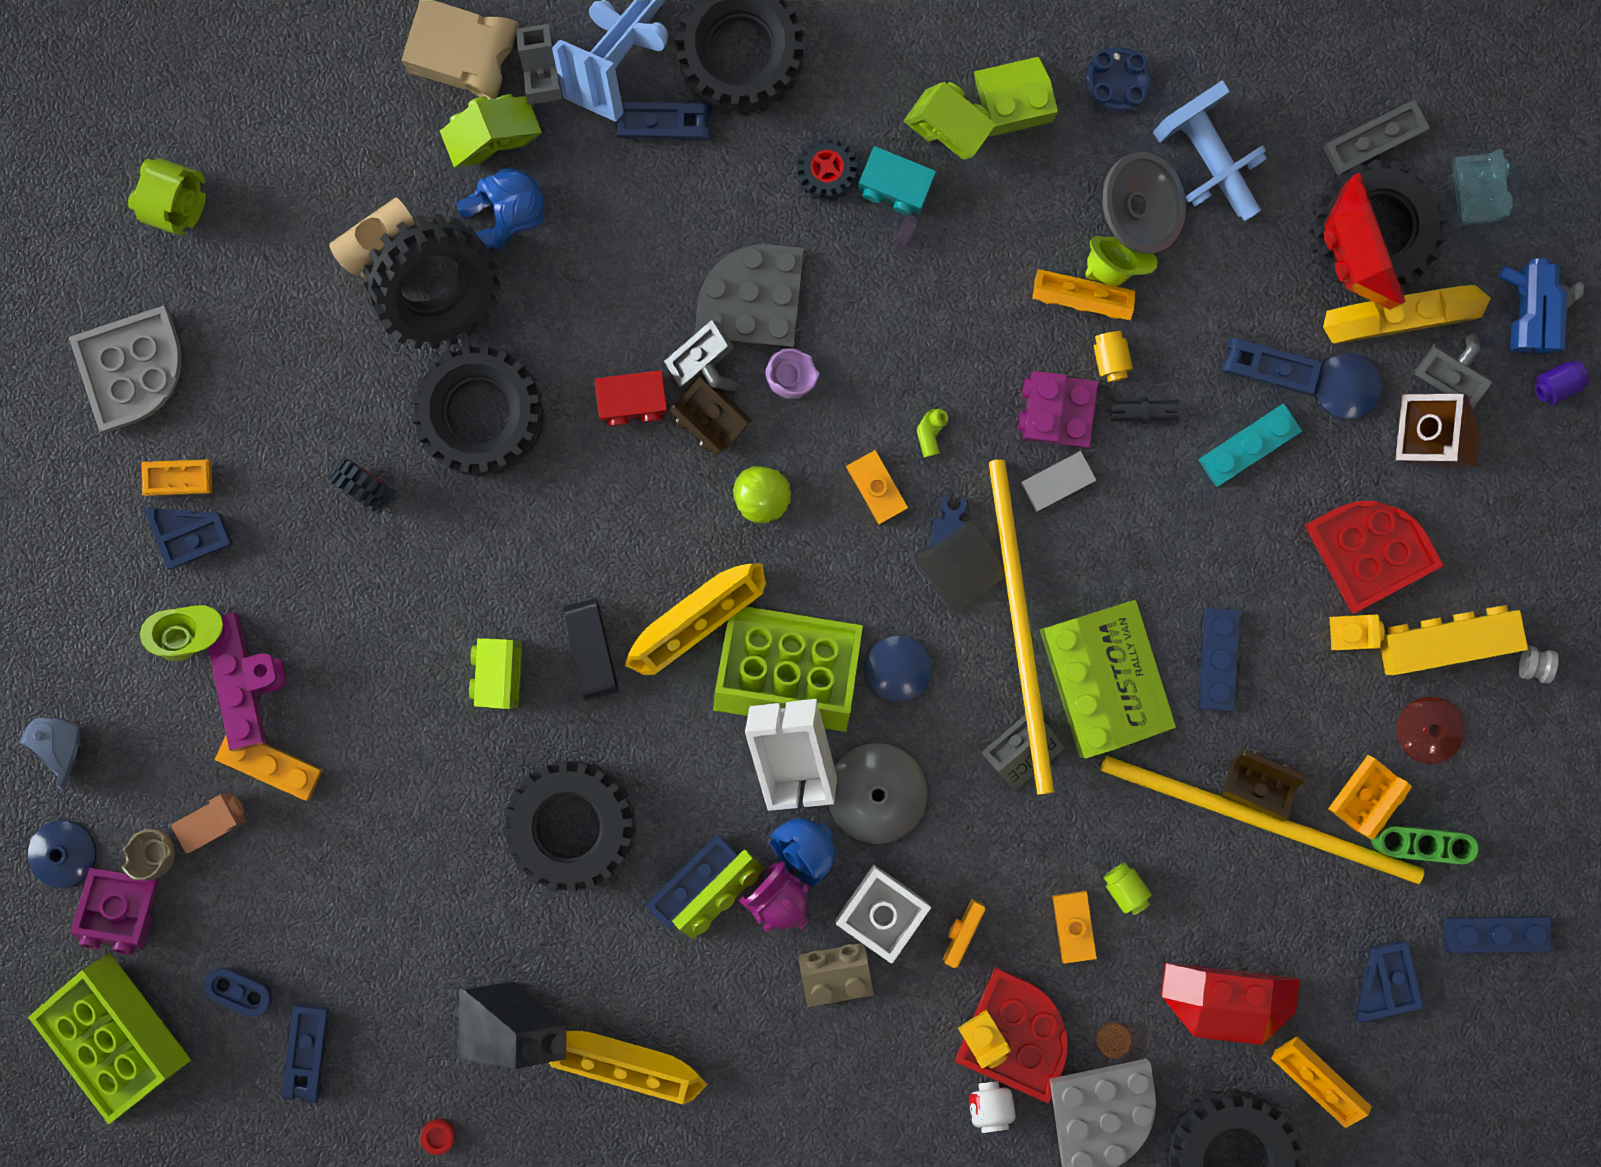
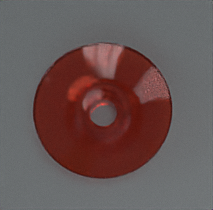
[1396,697,1464,764]

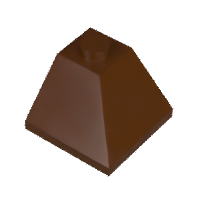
[1395,394,1480,467]

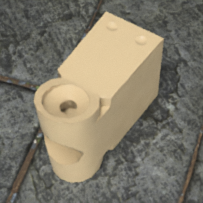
[401,0,519,100]
[330,197,415,282]

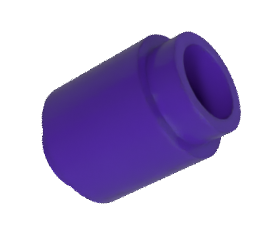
[1534,361,1590,405]

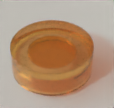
[1096,1022,1131,1058]

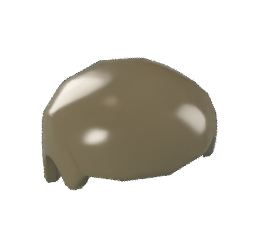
[122,829,175,881]

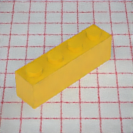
[1380,605,1528,675]

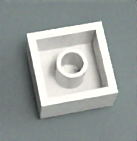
[835,864,931,964]

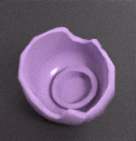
[766,349,819,399]

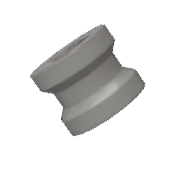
[1519,646,1558,684]

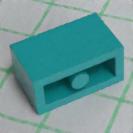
[858,146,936,216]

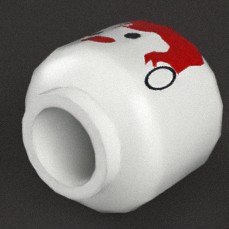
[969,1081,1016,1133]

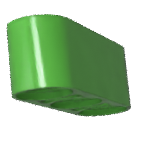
[1371,824,1478,864]

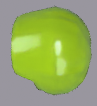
[733,466,791,524]

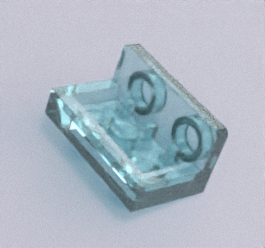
[1452,149,1513,226]

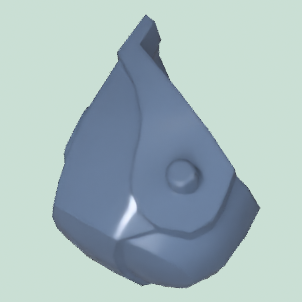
[20,717,81,792]

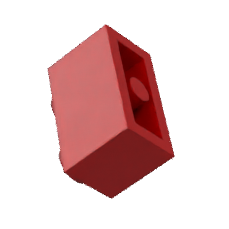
[595,370,668,427]

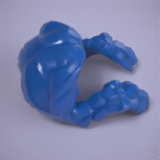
[456,168,544,250]

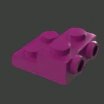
[1018,371,1098,449]
[70,868,159,955]

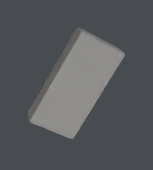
[1021,451,1096,512]

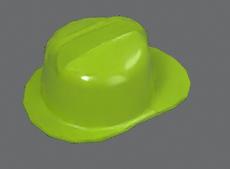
[1085,236,1157,286]
[140,605,223,662]

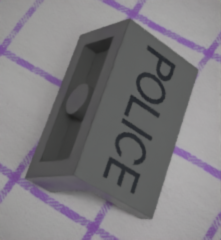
[981,714,1065,792]

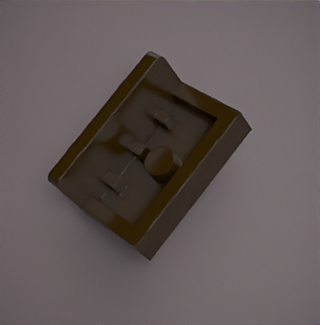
[669,375,752,455]
[1222,749,1305,822]

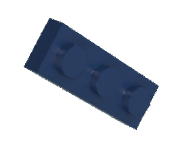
[1198,608,1240,711]
[645,833,738,929]
[1445,916,1552,953]

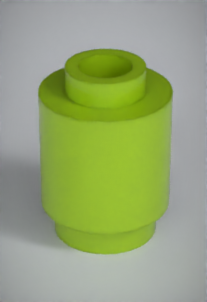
[1103,862,1152,915]

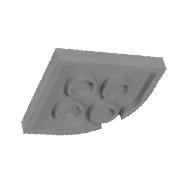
[69,305,182,433]
[1049,1059,1156,1167]

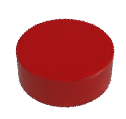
[420,1118,456,1155]

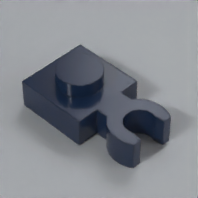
[930,495,968,556]

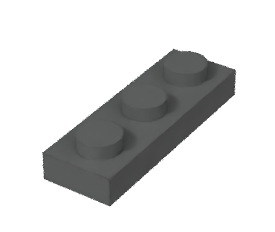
[1323,99,1430,176]

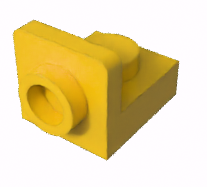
[1330,614,1385,650]
[958,1010,1011,1068]

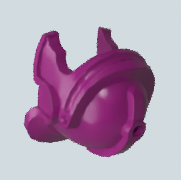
[738,861,809,932]

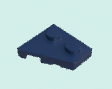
[144,508,233,570]
[1355,940,1423,1023]

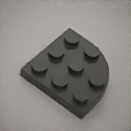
[694,244,804,349]

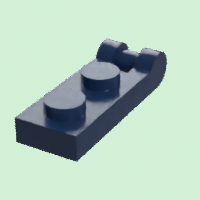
[617,102,711,141]
[1221,338,1322,396]
[282,1004,329,1103]

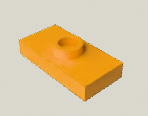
[846,450,908,525]
[141,459,213,496]
[1052,891,1097,964]
[942,899,986,969]

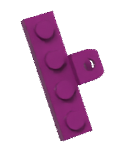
[208,613,287,752]

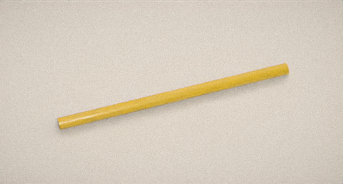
[989,460,1054,795]
[1100,755,1424,884]

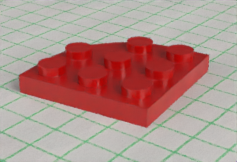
[1304,501,1444,613]
[954,967,1068,1103]

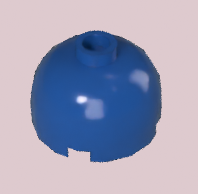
[769,818,835,886]

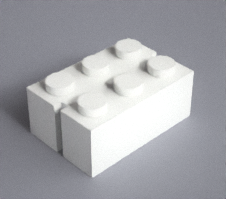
[745,699,837,811]

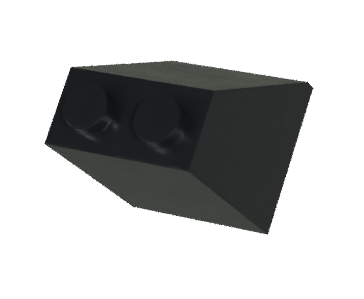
[458,981,566,1069]

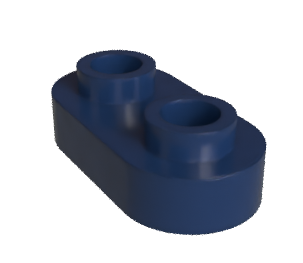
[204,967,273,1017]

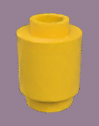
[1094,331,1133,382]

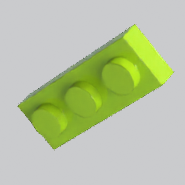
[672,849,765,939]

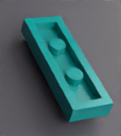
[1198,403,1302,487]

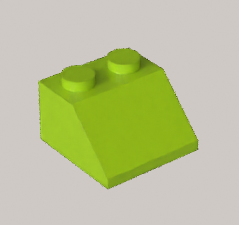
[974,57,1058,137]
[469,638,522,709]

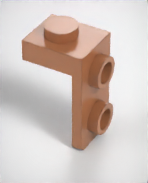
[172,792,247,853]

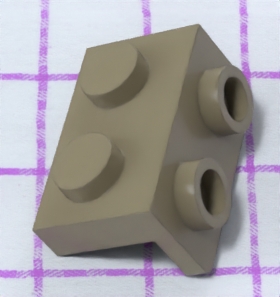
[798,943,874,1007]

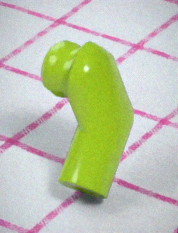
[917,409,949,458]

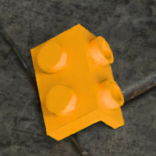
[1328,755,1412,840]

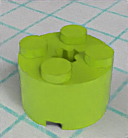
[128,158,206,236]

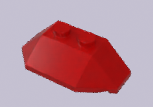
[1324,173,1406,310]
[1161,962,1300,1045]

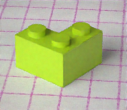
[903,82,996,160]
[440,94,542,168]

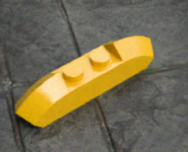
[1323,285,1491,344]
[625,563,766,675]
[549,1031,708,1104]

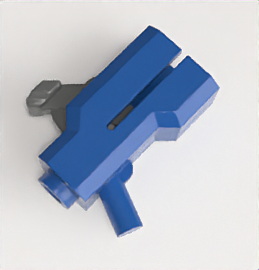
[1498,259,1584,354]

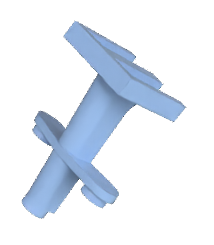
[552,0,669,122]
[1153,80,1267,222]

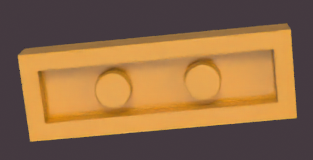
[1032,269,1135,320]
[215,736,323,801]
[1271,1037,1372,1128]

